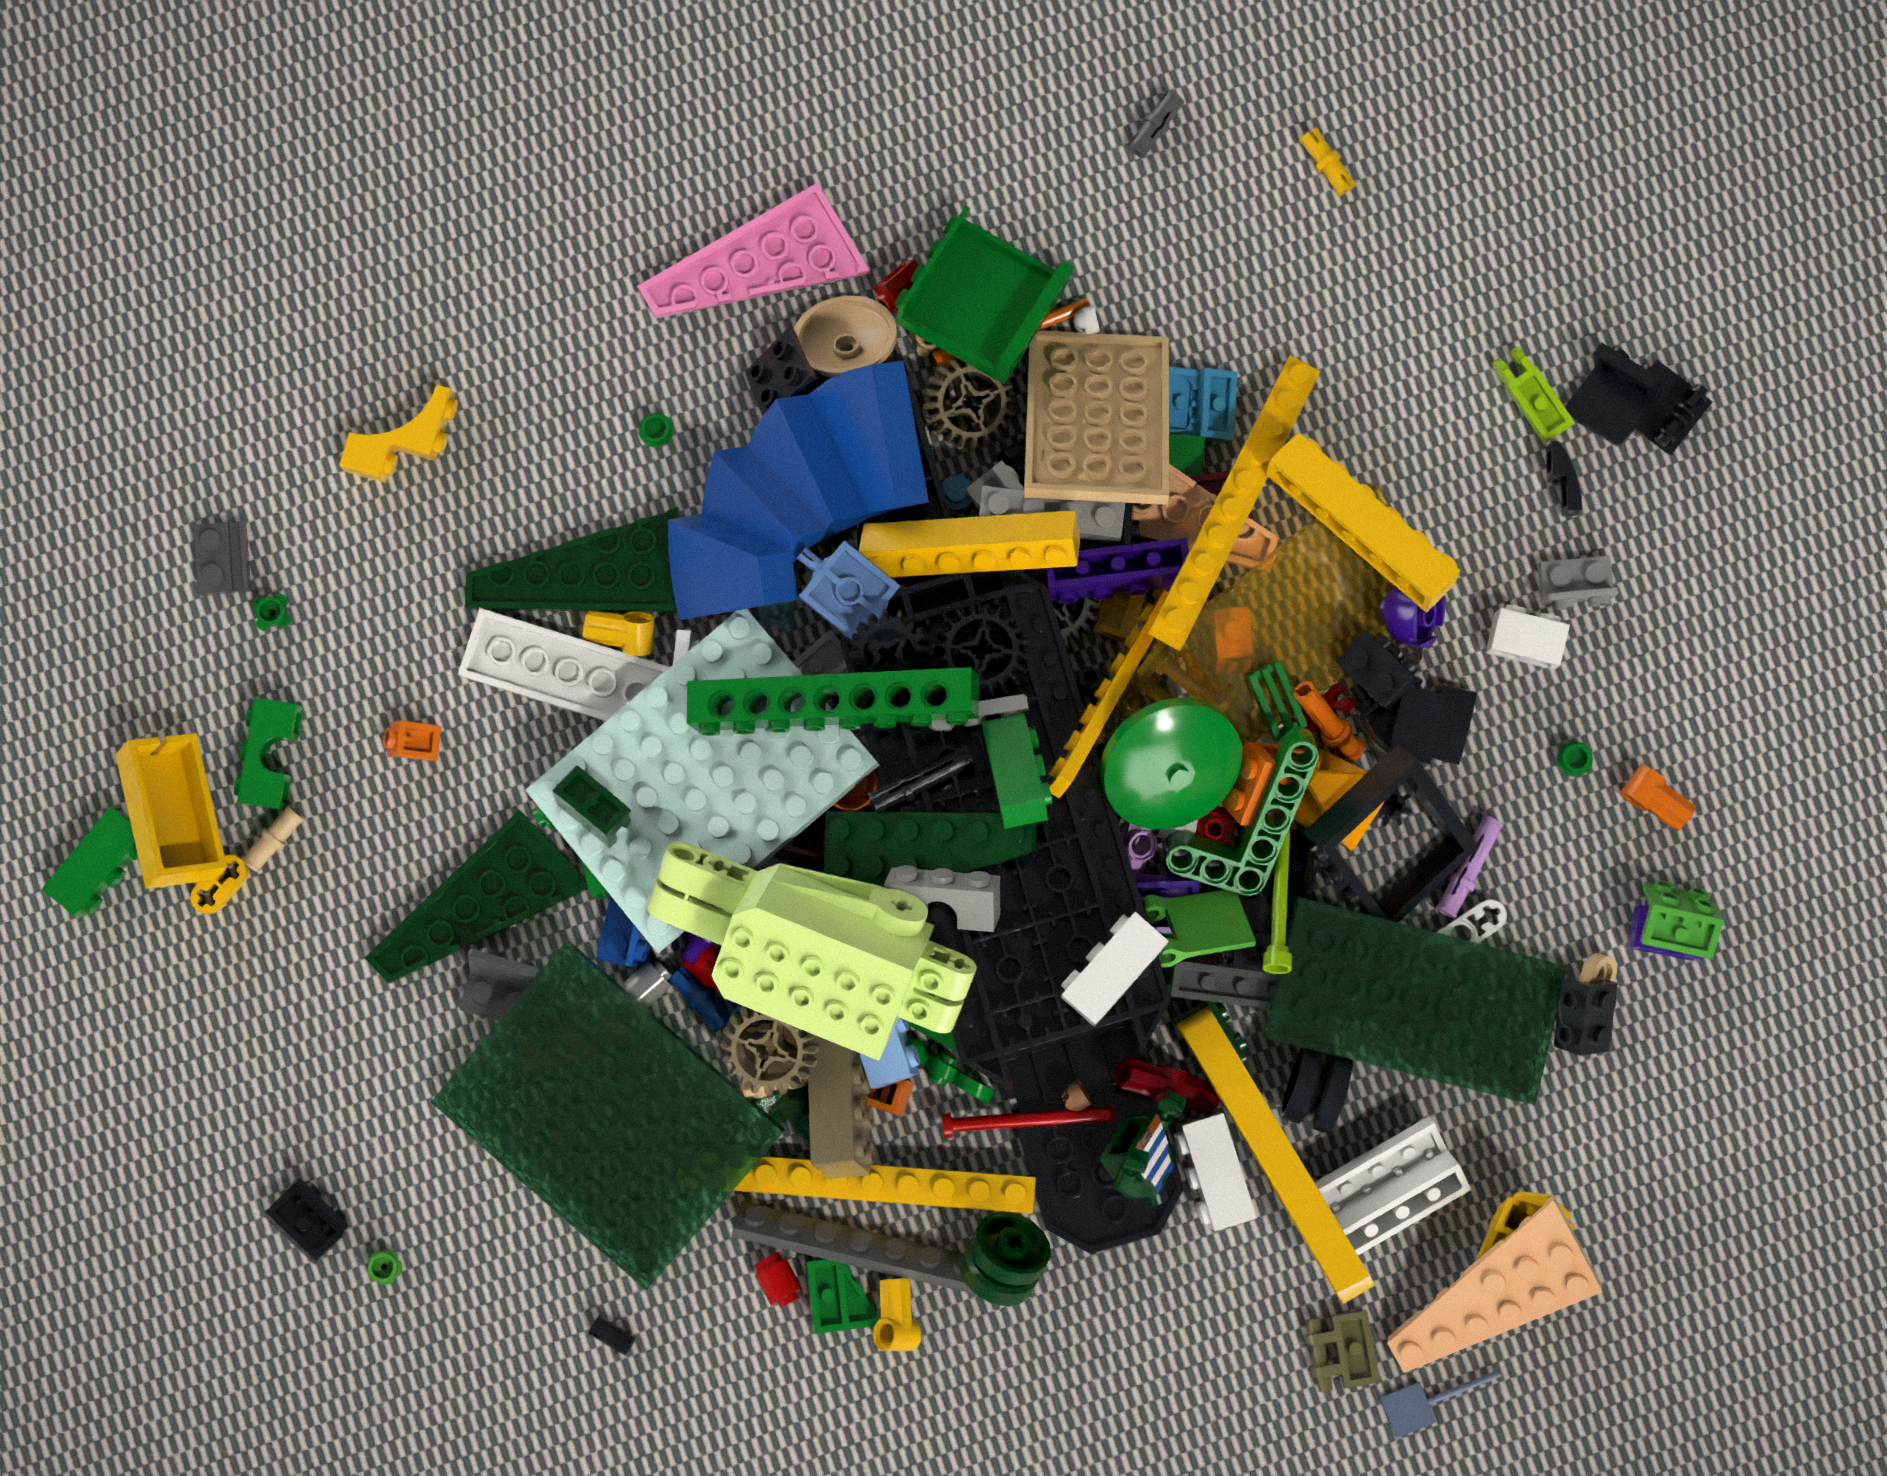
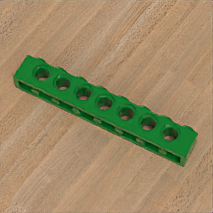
[687,667,979,736]

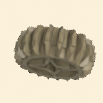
[921,358,1016,450]
[721,1006,820,1096]

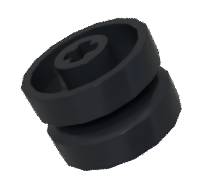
[1280,1044,1353,1134]

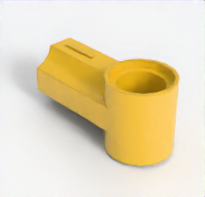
[583,610,654,656]
[873,1278,921,1351]

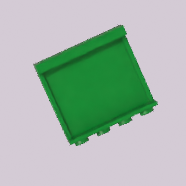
[894,206,1075,384]

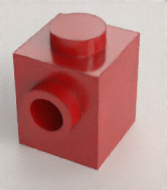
[1195,806,1235,845]

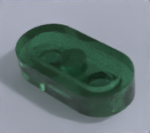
[776,1094,810,1146]

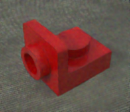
[872,259,919,315]

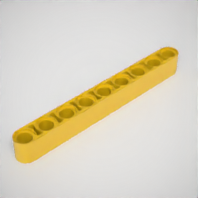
[1176,1006,1375,1304]

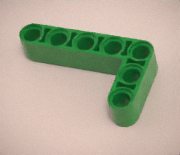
[1164,727,1319,896]

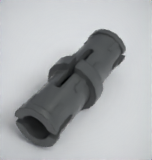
[1127,90,1184,159]

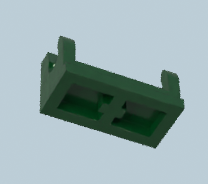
[552,765,631,848]

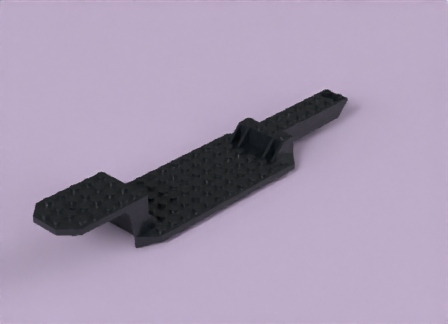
[840,354,1184,1254]

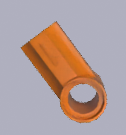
[1620,764,1697,832]

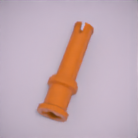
[1293,681,1365,763]

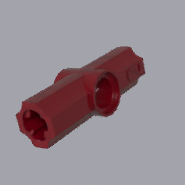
[1114,1057,1220,1114]

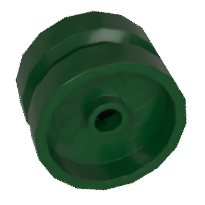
[960,1211,1051,1306]

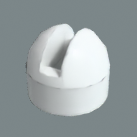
[1073,305,1100,334]

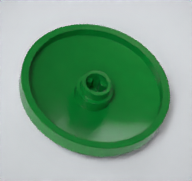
[1100,698,1242,829]

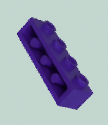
[1045,538,1189,604]

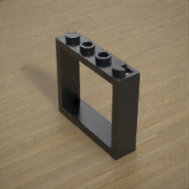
[1303,745,1479,934]

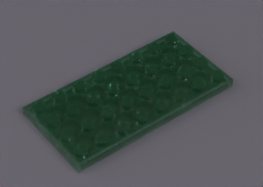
[1262,897,1568,1105]

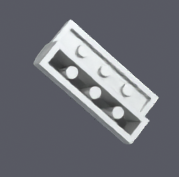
[1314,1116,1471,1255]

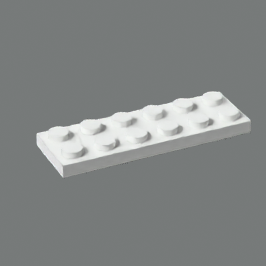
[458,608,670,722]

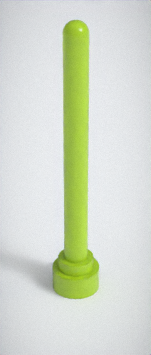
[1262,809,1292,974]

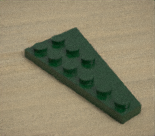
[465,507,680,613]

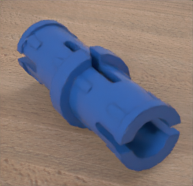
[668,966,731,1033]

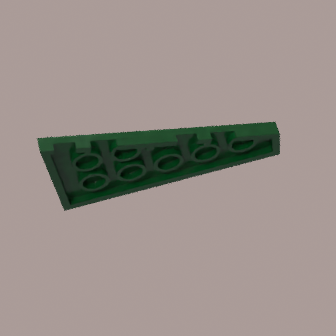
[364,810,588,984]
[824,811,1037,888]

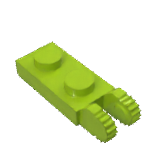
[1492,346,1575,444]

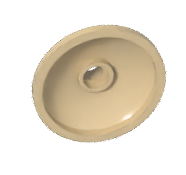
[794,296,897,377]

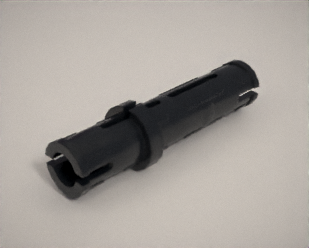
[868,744,976,814]

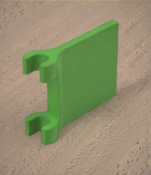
[1142,889,1256,967]

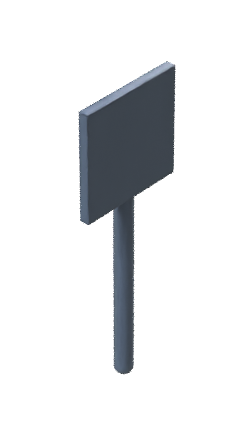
[1380,1370,1502,1438]

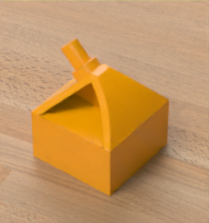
[1294,749,1385,851]

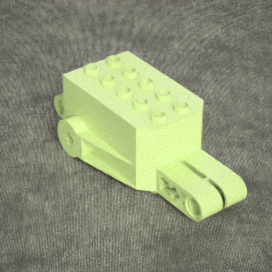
[647,841,977,1061]

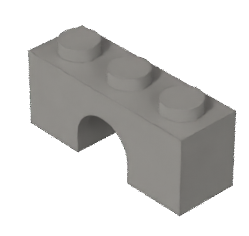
[884,865,1000,932]

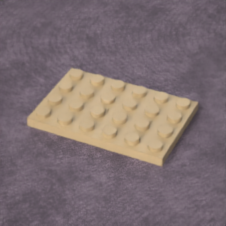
[1024,331,1169,505]

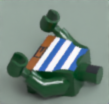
[1100,1092,1186,1205]

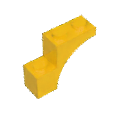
[339,385,458,483]

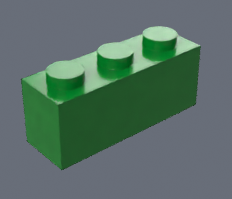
[982,713,1053,829]
[42,806,138,917]

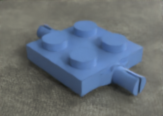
[797,541,900,640]

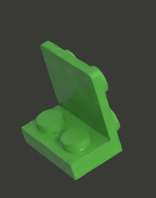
[1640,880,1724,960]

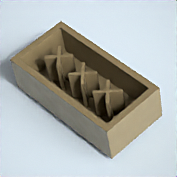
[808,1036,875,1179]

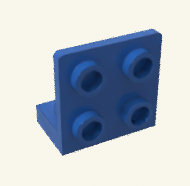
[596,897,650,968]

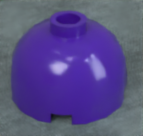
[1380,585,1446,648]

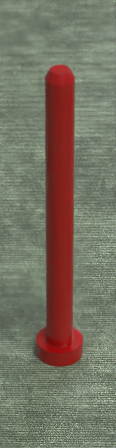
[942,1106,1115,1138]

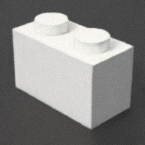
[1485,605,1570,670]

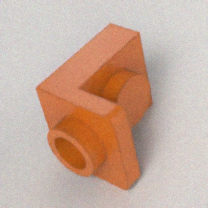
[383,720,441,762]

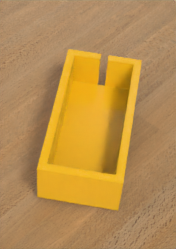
[115,733,227,889]

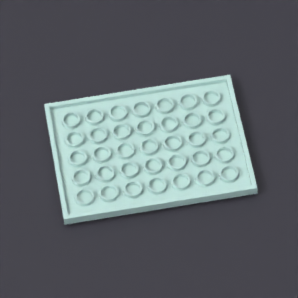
[525,609,879,953]

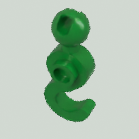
[908,1038,996,1104]

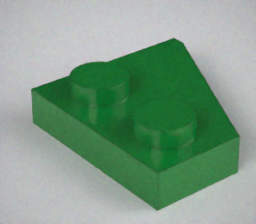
[805,1259,881,1334]

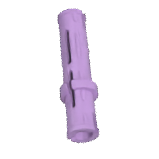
[1435,815,1504,919]

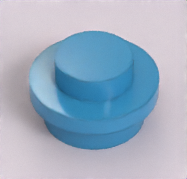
[942,475,972,511]

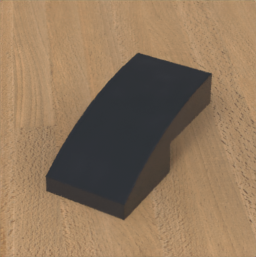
[1545,441,1583,516]
[1432,683,1477,765]

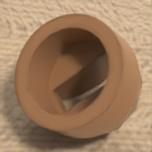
[1062,1079,1093,1111]

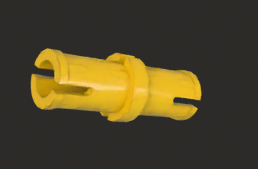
[1299,127,1357,197]

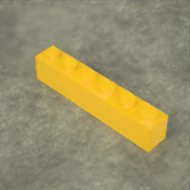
[1266,432,1461,613]
[858,510,1080,577]

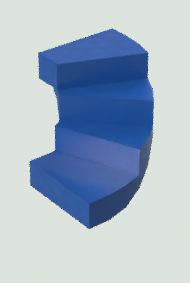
[668,361,929,620]

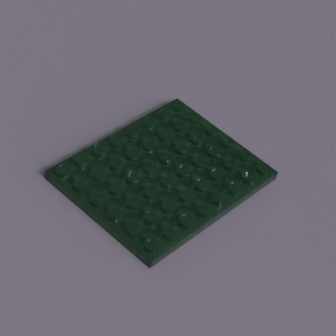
[431,940,786,1291]

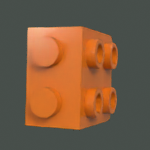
[1221,741,1304,826]

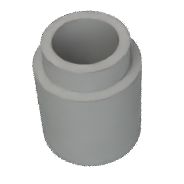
[619,960,672,1012]

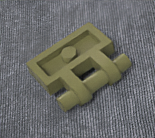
[1305,1309,1380,1392]

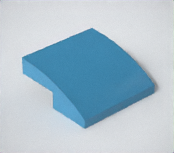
[1169,366,1238,442]

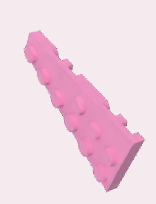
[637,183,870,319]

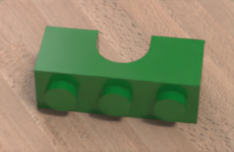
[234,698,304,811]

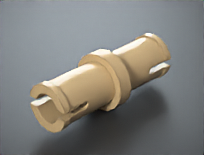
[241,805,305,873]

